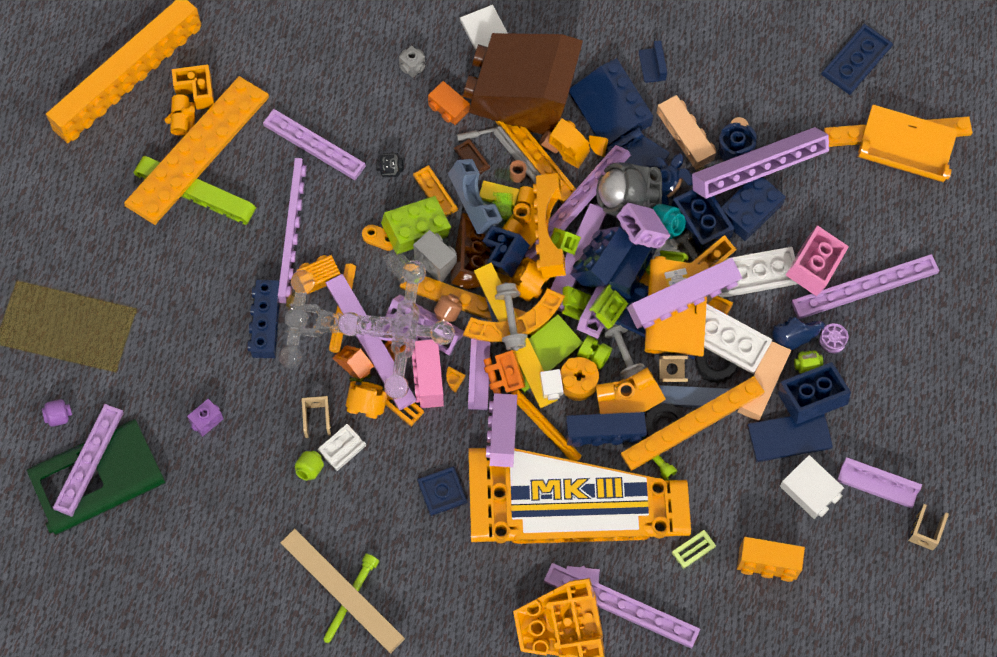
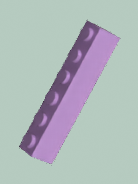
[627,258,743,329]

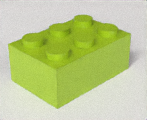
[381,196,451,255]

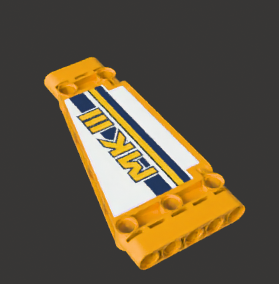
[468,448,691,544]

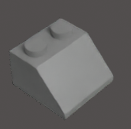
[413,230,457,282]

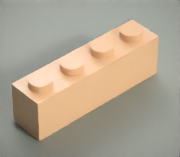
[657,95,716,170]
[738,342,791,422]

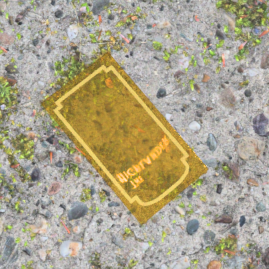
[0,281,137,373]

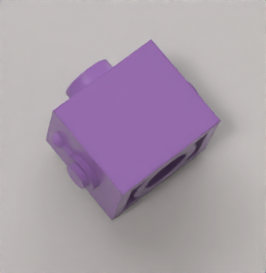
[187,399,223,437]

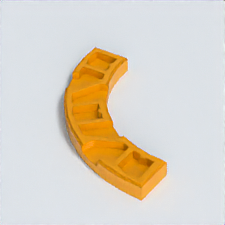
[463,288,565,342]

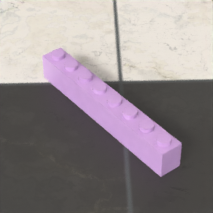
[692,127,829,198]

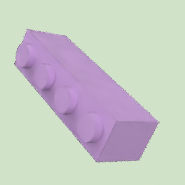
[486,393,517,467]

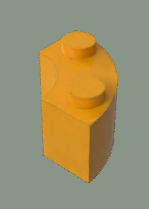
[549,118,590,169]

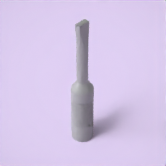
[456,127,497,142]

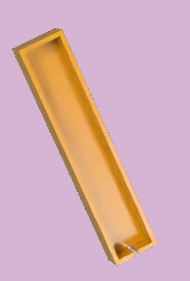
[46,0,201,143]

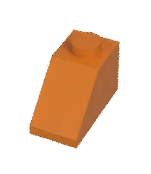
[333,345,374,379]

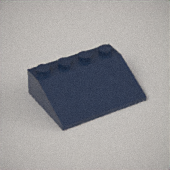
[569,58,653,146]

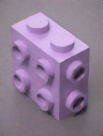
[617,203,671,249]

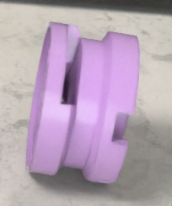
[819,323,848,353]

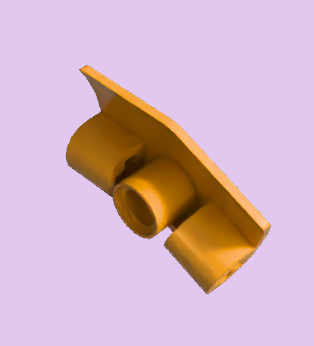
[502,186,551,249]
[596,367,666,414]

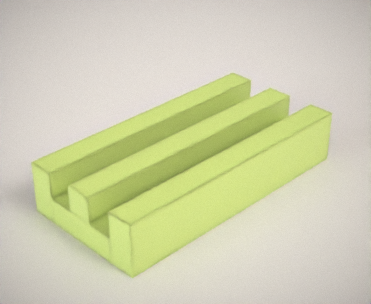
[672,530,716,569]

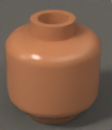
[434,294,462,323]

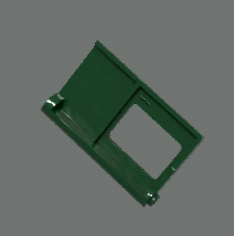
[26,419,166,535]

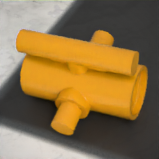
[165,95,195,136]

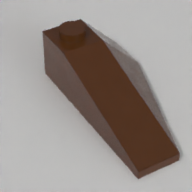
[451,213,490,289]

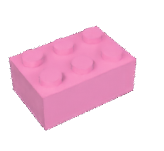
[785,225,849,296]
[411,339,444,408]

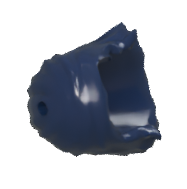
[772,317,825,350]

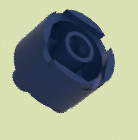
[719,123,757,161]

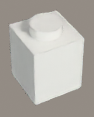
[540,369,563,400]

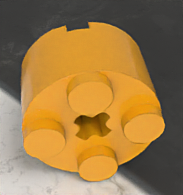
[508,257,550,301]
[560,357,599,401]
[345,381,389,419]

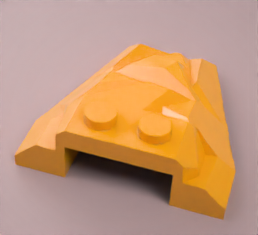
[513,578,605,657]

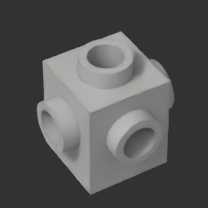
[399,45,425,78]

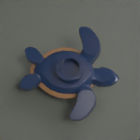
[646,153,693,205]

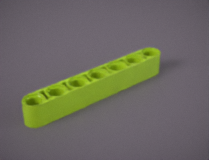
[134,156,256,225]

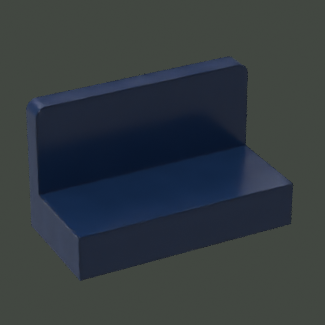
[638,41,667,83]

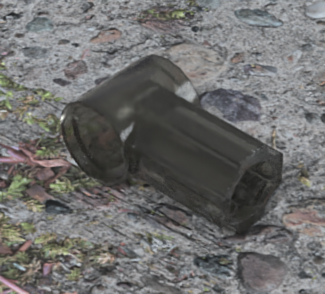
[672,228,700,263]

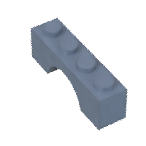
[448,159,502,234]

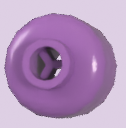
[42,399,72,427]

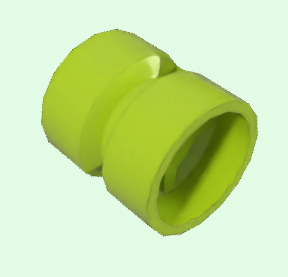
[577,335,613,370]

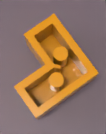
[172,65,214,110]

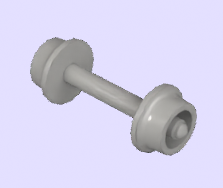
[495,282,527,351]
[604,324,645,379]

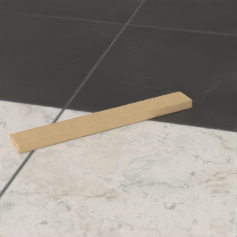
[280,529,405,654]

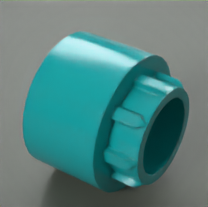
[653,204,686,239]

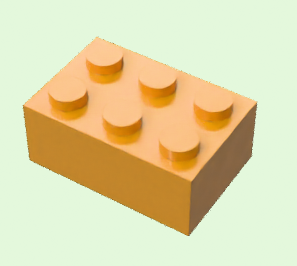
[737,537,805,582]

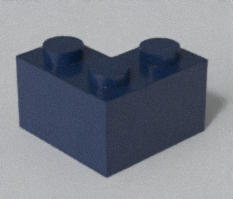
[483,226,530,278]

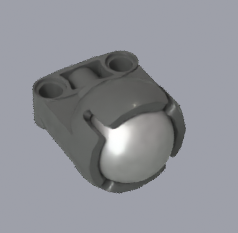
[596,162,662,216]

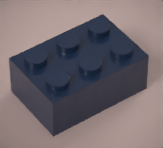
[721,177,786,241]
[672,189,734,254]
[570,226,634,289]
[778,362,851,424]

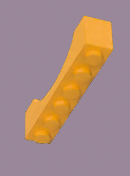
[533,173,566,278]

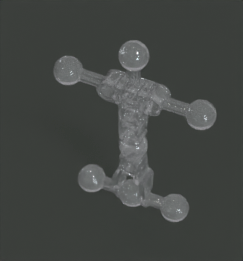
[278,260,455,399]

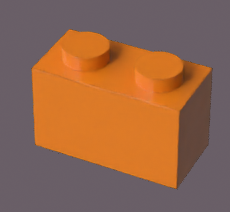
[428,81,470,125]

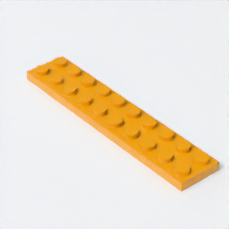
[124,76,269,225]

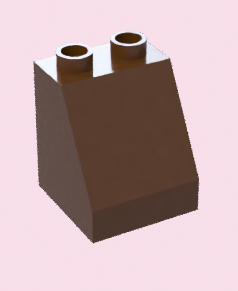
[463,33,583,135]

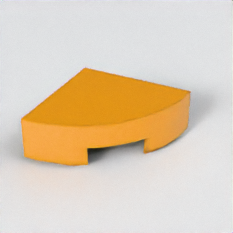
[589,135,608,157]
[446,366,465,392]

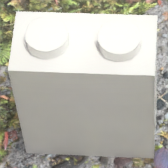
[780,455,844,519]

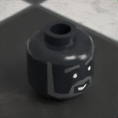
[376,153,404,177]

